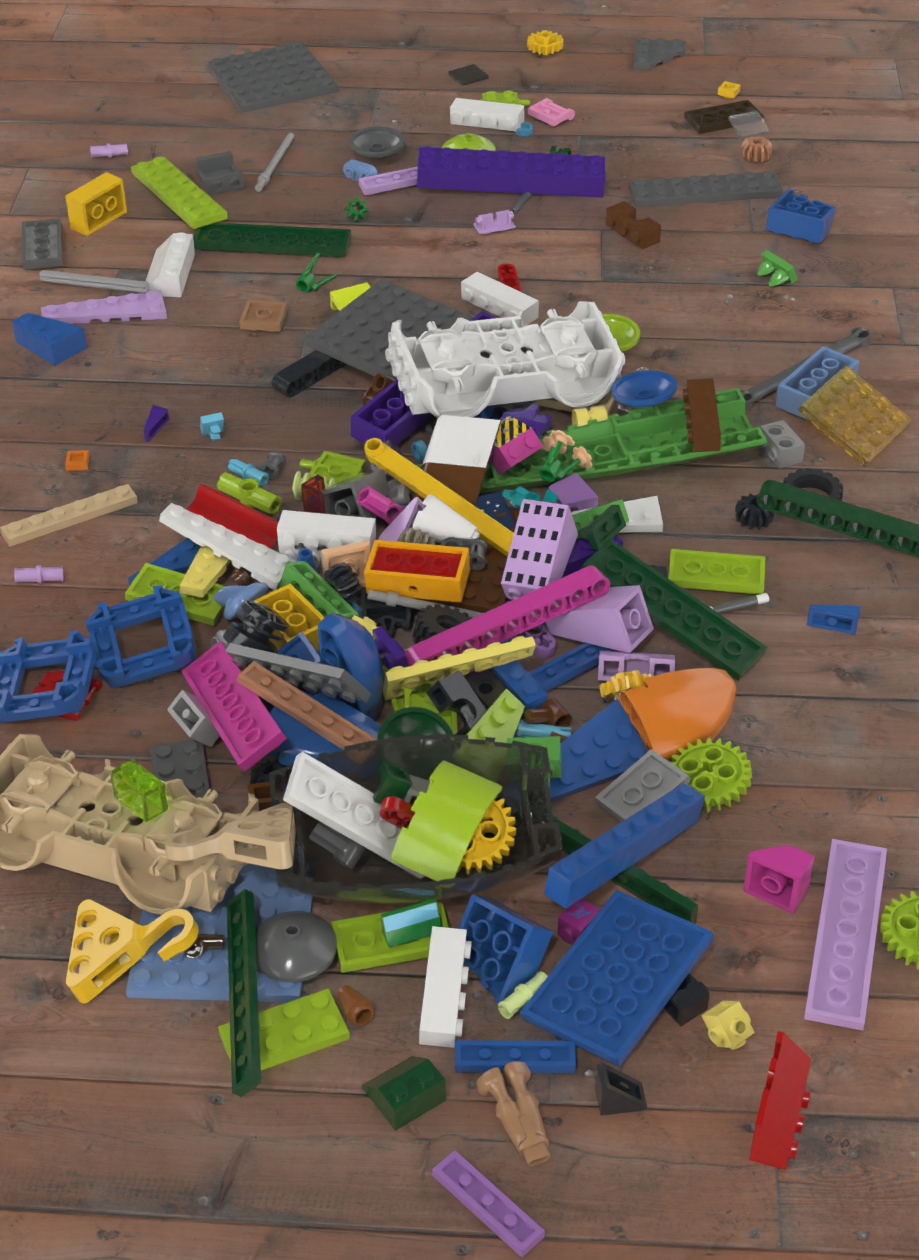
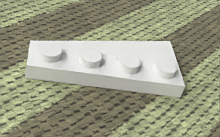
[571,496,663,533]

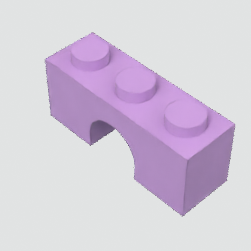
[598,651,675,681]

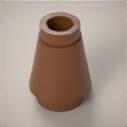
[337,985,374,1026]

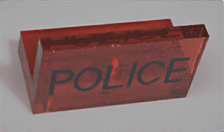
[301,474,326,514]

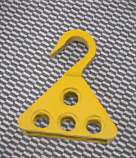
[66,899,199,1003]

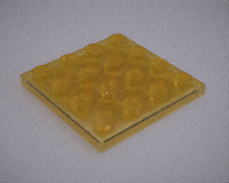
[797,365,912,467]

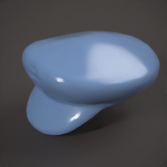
[214,582,268,621]

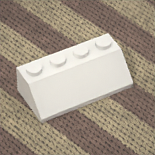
[146,232,195,297]

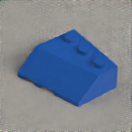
[766,188,836,243]
[458,894,553,1005]

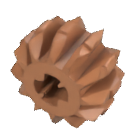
[741,136,772,163]

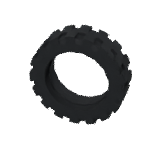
[783,468,843,501]

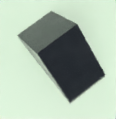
[595,1062,647,1116]

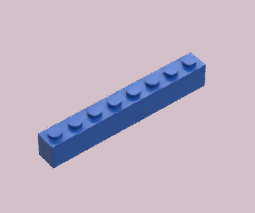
[544,783,705,909]

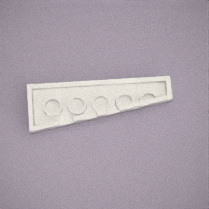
[159,503,296,590]

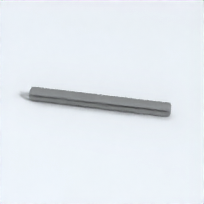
[39,270,149,294]

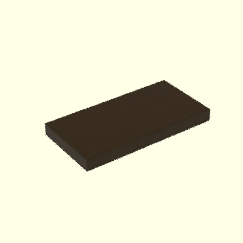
[684,100,764,134]

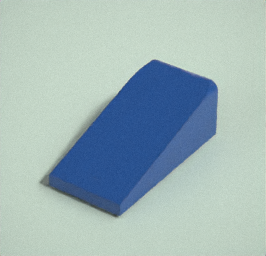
[807,605,861,635]

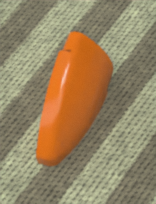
[620,668,736,760]

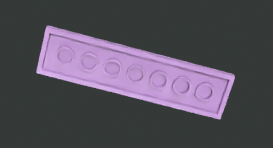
[804,839,887,1031]

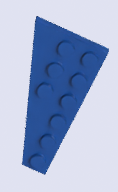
[501,698,648,807]

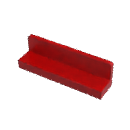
[186,484,279,550]

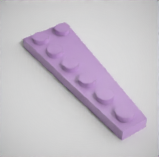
[40,290,167,324]

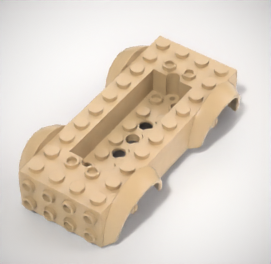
[0,734,259,915]

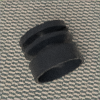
[223,599,290,653]

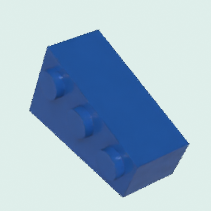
[12,313,87,366]

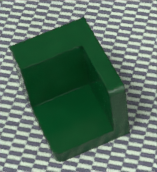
[372,760,412,804]

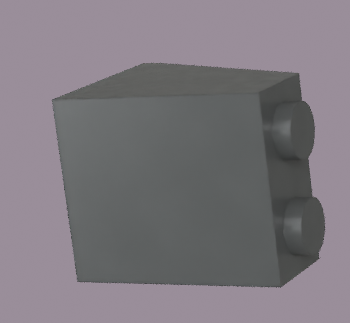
[317,469,390,518]

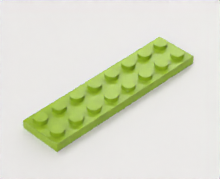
[131,157,228,229]

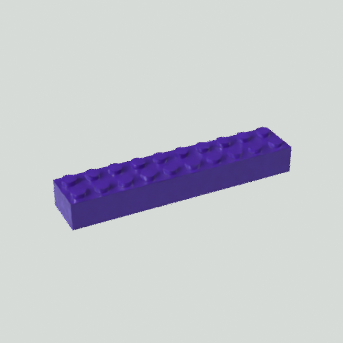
[417,146,605,197]
[350,311,496,449]

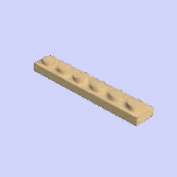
[0,484,138,547]

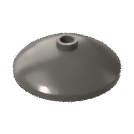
[350,126,405,159]
[255,911,337,983]

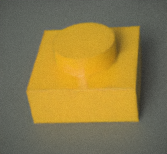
[718,81,741,99]

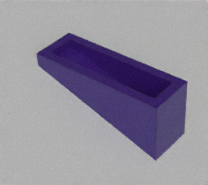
[144,405,169,442]

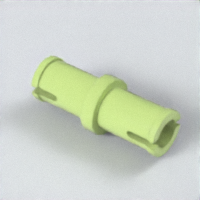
[497,972,548,1019]

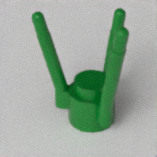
[296,253,337,292]

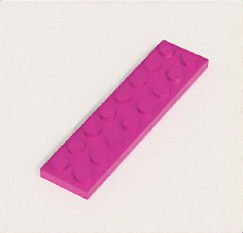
[181,641,287,772]

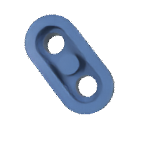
[343,159,378,182]

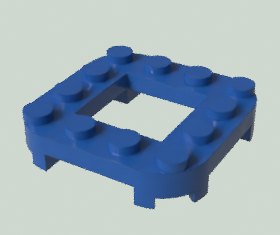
[86,585,196,688]
[0,630,96,723]

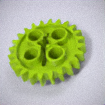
[671,738,752,813]
[879,891,919,970]

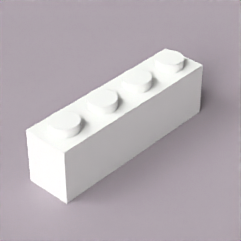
[450,98,524,131]
[461,272,539,325]
[419,926,472,1048]

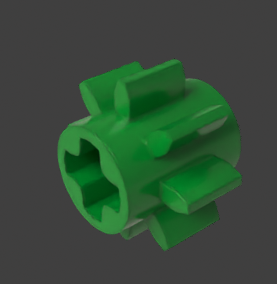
[344,197,369,222]

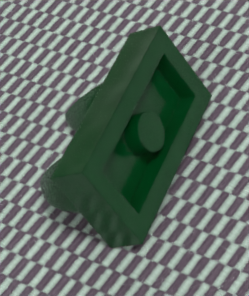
[577,505,626,550]

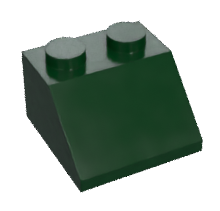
[362,1056,446,1131]

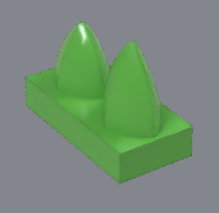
[758,249,798,287]

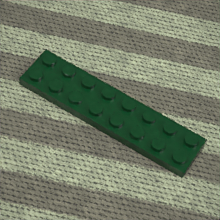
[193,223,351,258]
[581,539,768,681]

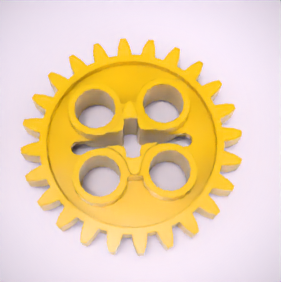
[457,799,516,874]

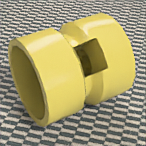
[572,405,608,427]

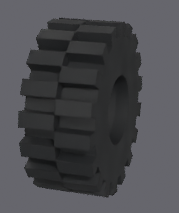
[412,604,472,644]

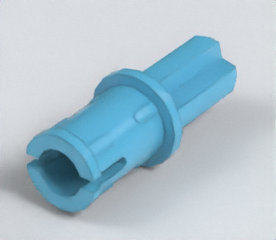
[228,459,269,487]

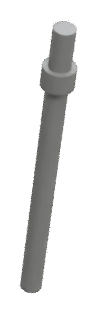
[255,133,294,192]
[367,589,483,618]

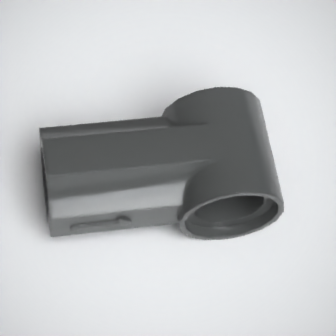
[308,821,367,870]

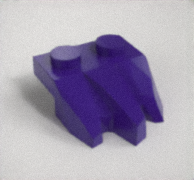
[500,404,552,440]

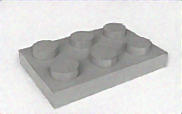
[595,749,690,822]

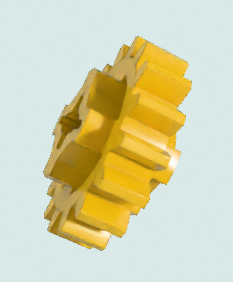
[527,30,563,55]
[599,670,653,701]

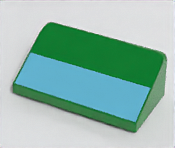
[381,899,441,947]

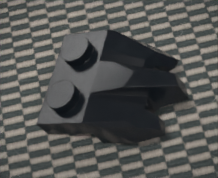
[360,589,411,637]

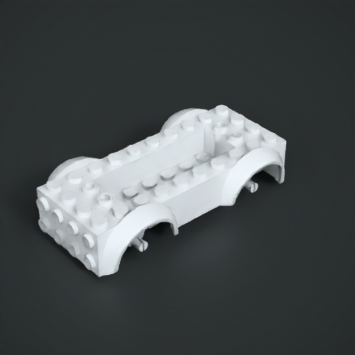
[385,301,625,418]

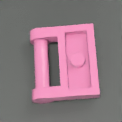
[528,98,575,126]

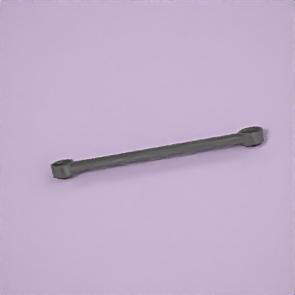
[740,327,871,411]

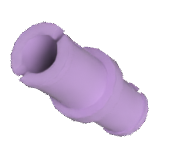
[90,143,128,158]
[14,565,64,584]

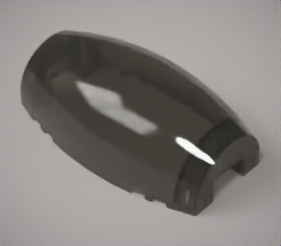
[269,734,563,904]

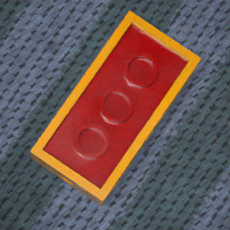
[364,540,471,602]

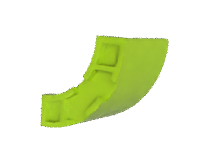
[390,760,502,886]

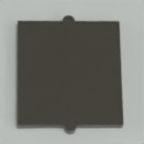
[449,64,489,86]

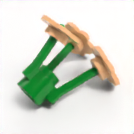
[539,430,592,482]

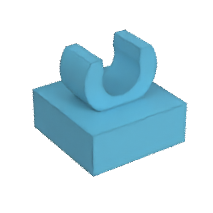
[200,412,224,441]

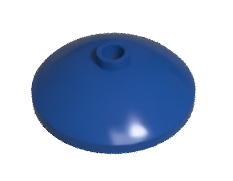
[611,370,677,408]

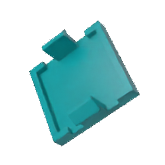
[502,486,559,508]

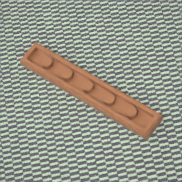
[237,661,378,761]

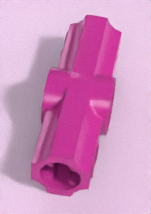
[357,486,405,524]

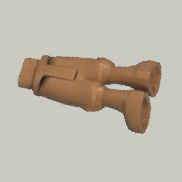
[476,1062,551,1166]

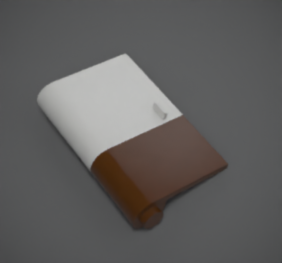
[410,415,501,507]

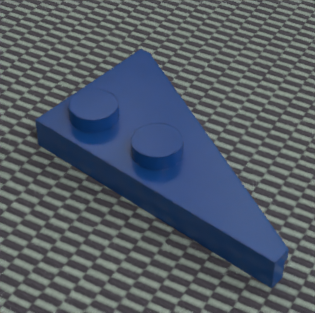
[128,538,201,586]

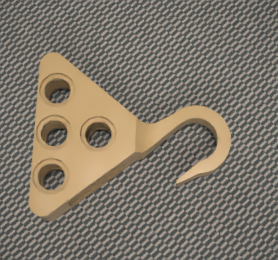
[164,803,296,869]

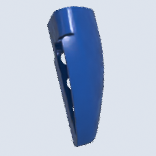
[318,613,384,722]
[267,690,381,775]

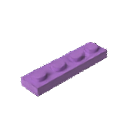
[432,1150,545,1257]

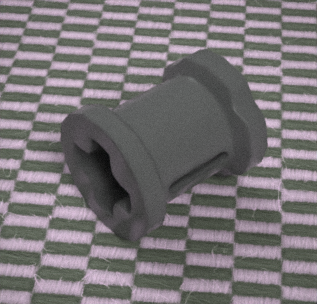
[259,451,286,480]

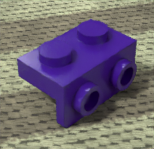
[372,627,409,670]

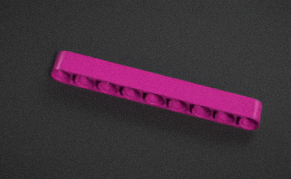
[405,566,610,666]

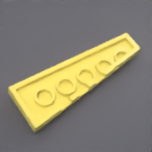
[180,546,233,598]
[383,636,536,700]

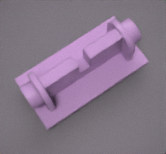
[473,210,516,235]

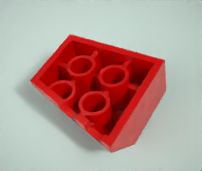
[749,1031,811,1170]

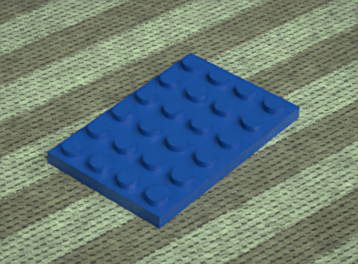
[520,890,714,1067]

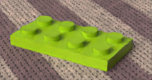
[668,549,765,594]
[125,563,226,626]
[331,903,449,973]
[218,988,350,1071]

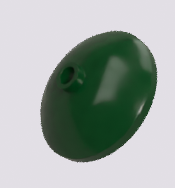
[377,707,455,781]

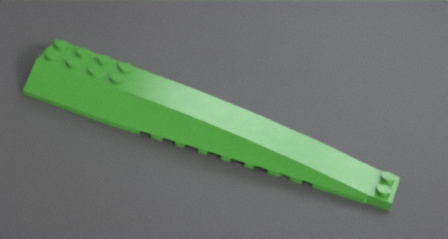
[409,388,767,498]

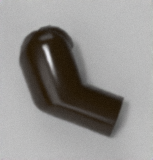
[184,934,225,959]

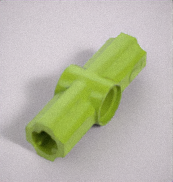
[217,472,282,515]

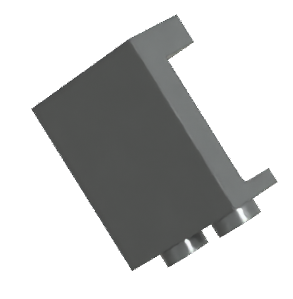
[195,151,245,195]

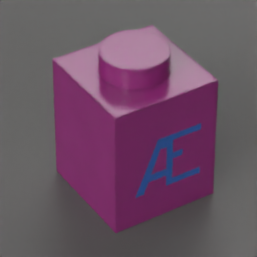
[557,898,601,944]

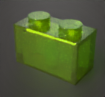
[110,759,169,822]

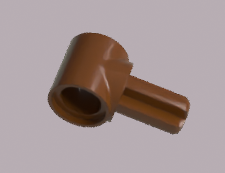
[524,698,572,727]

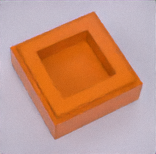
[65,450,90,471]

